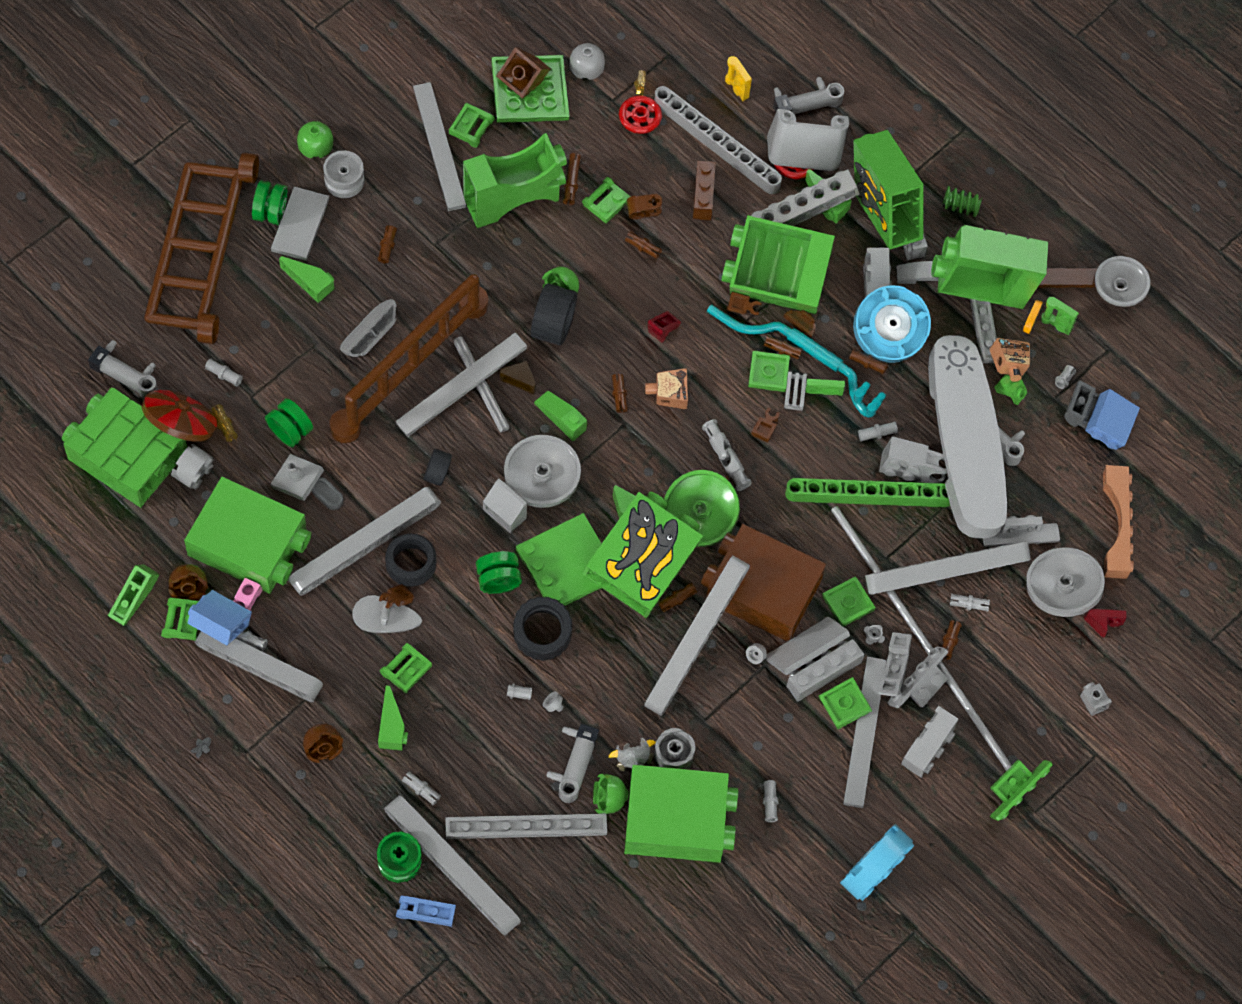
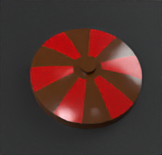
[142,390,217,441]

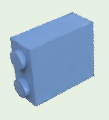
[1085,389,1140,450]
[188,590,252,646]

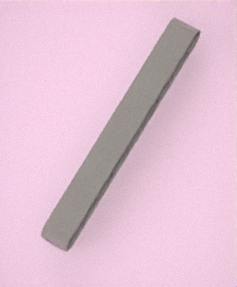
[654,86,782,194]
[288,487,441,596]
[865,541,1031,594]
[644,556,750,716]
[384,795,521,936]

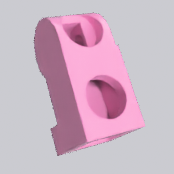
[233,578,263,611]

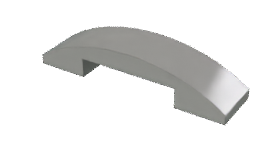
[896,261,938,284]
[878,632,912,697]

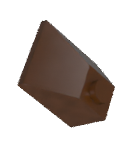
[496,47,551,98]

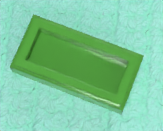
[805,379,845,396]

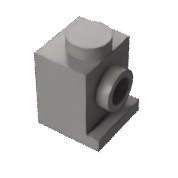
[903,234,928,261]
[1080,683,1112,716]

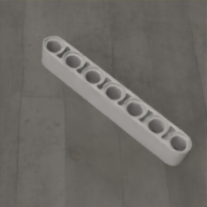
[195,631,323,702]

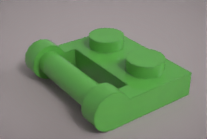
[449,103,495,148]
[582,177,631,223]
[1041,297,1079,335]
[161,598,199,640]
[380,643,432,694]

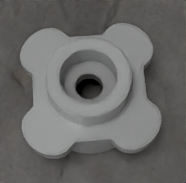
[864,625,885,645]

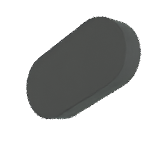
[311,478,343,510]

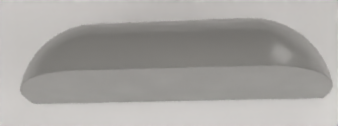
[340,299,397,357]

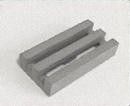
[784,372,807,411]

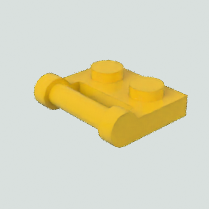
[725,56,752,101]

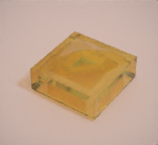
[634,70,646,96]

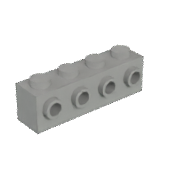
[787,639,864,702]

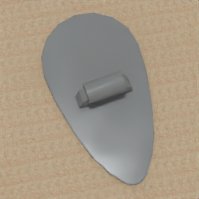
[353,595,422,633]

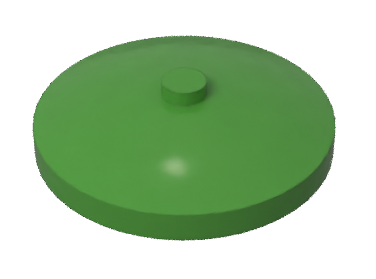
[664,470,740,547]

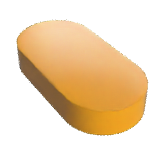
[1023,300,1043,334]

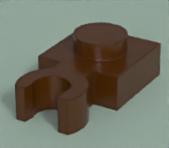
[727,292,762,315]
[751,408,780,443]
[379,584,415,609]

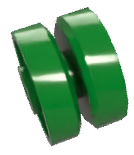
[252,180,288,225]
[265,398,313,447]
[476,551,522,594]
[377,832,422,883]

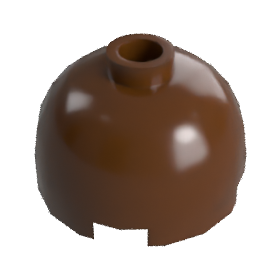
[168,564,208,601]
[303,723,343,763]

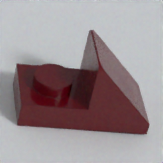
[647,311,681,343]
[1084,609,1126,638]

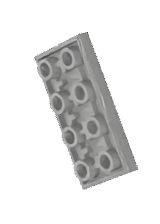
[271,187,329,261]
[766,617,850,675]

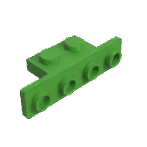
[990,760,1053,821]

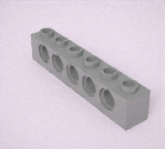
[751,169,859,226]

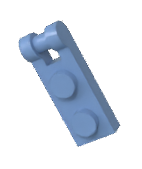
[396,896,456,927]

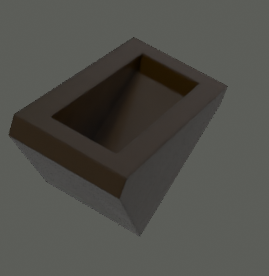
[500,361,536,395]

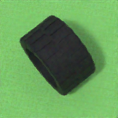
[531,283,577,346]
[513,596,572,661]

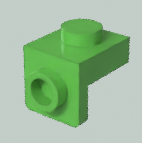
[994,375,1027,405]

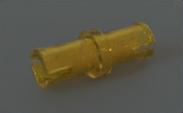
[211,404,238,442]

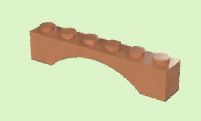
[1103,465,1134,579]

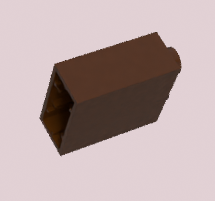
[701,524,826,642]

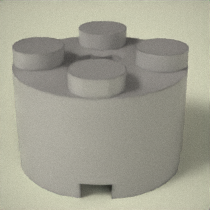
[171,444,214,490]
[654,728,695,770]

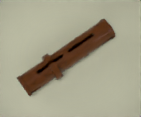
[563,153,581,205]

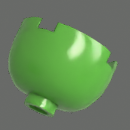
[297,121,334,158]
[542,266,580,294]
[593,774,629,814]

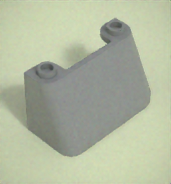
[767,109,849,171]

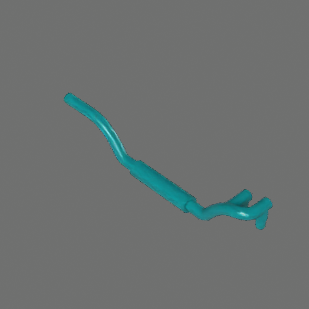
[707,304,886,418]

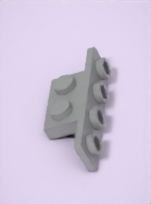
[983,515,1060,547]
[887,646,948,708]

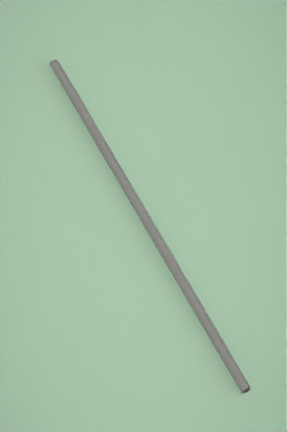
[831,506,1012,771]

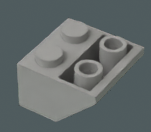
[483,479,527,534]

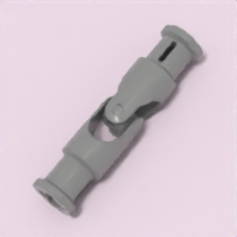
[702,419,752,491]

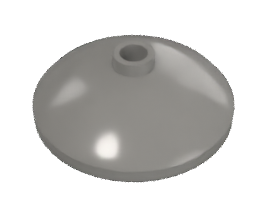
[1094,256,1150,307]

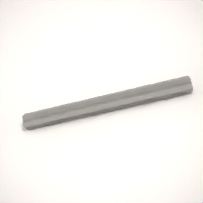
[454,336,509,432]

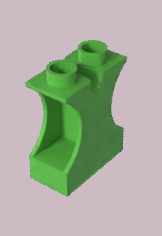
[463,133,567,228]

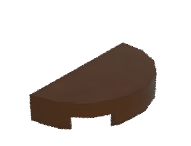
[783,310,816,339]

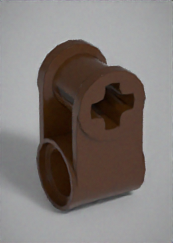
[626,194,662,220]

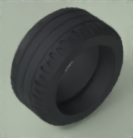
[385,533,437,587]

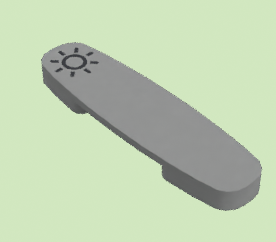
[928,335,1007,538]

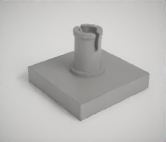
[271,454,324,501]

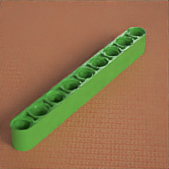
[785,478,950,507]

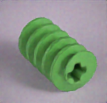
[942,186,982,217]

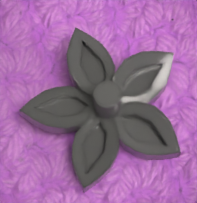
[190,737,211,758]

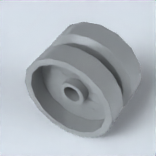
[323,150,365,198]

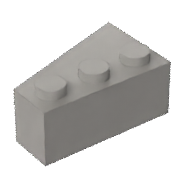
[863,248,892,298]
[901,706,958,777]

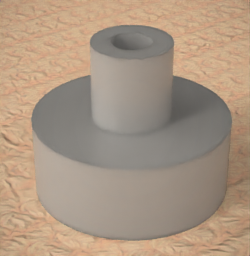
[746,643,767,664]
[543,691,564,712]

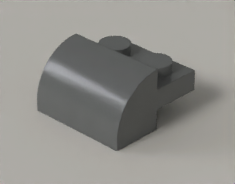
[1065,380,1099,429]

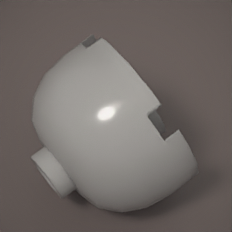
[569,43,605,80]

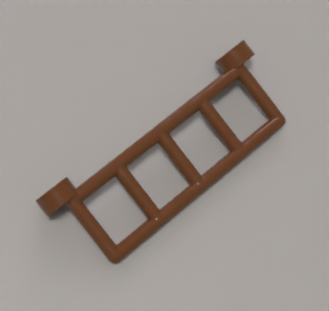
[144,152,259,345]
[329,274,488,443]

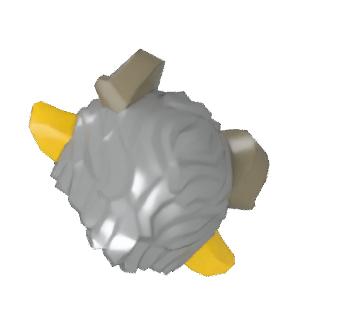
[609,738,656,771]

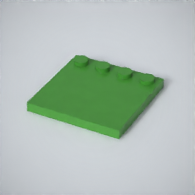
[491,55,569,123]
[516,513,602,606]

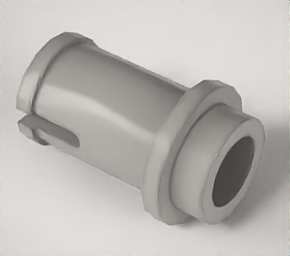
[1055,365,1076,389]
[507,683,532,700]

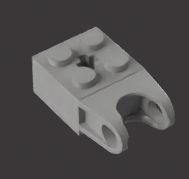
[879,437,947,483]

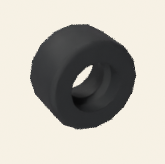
[423,449,452,486]

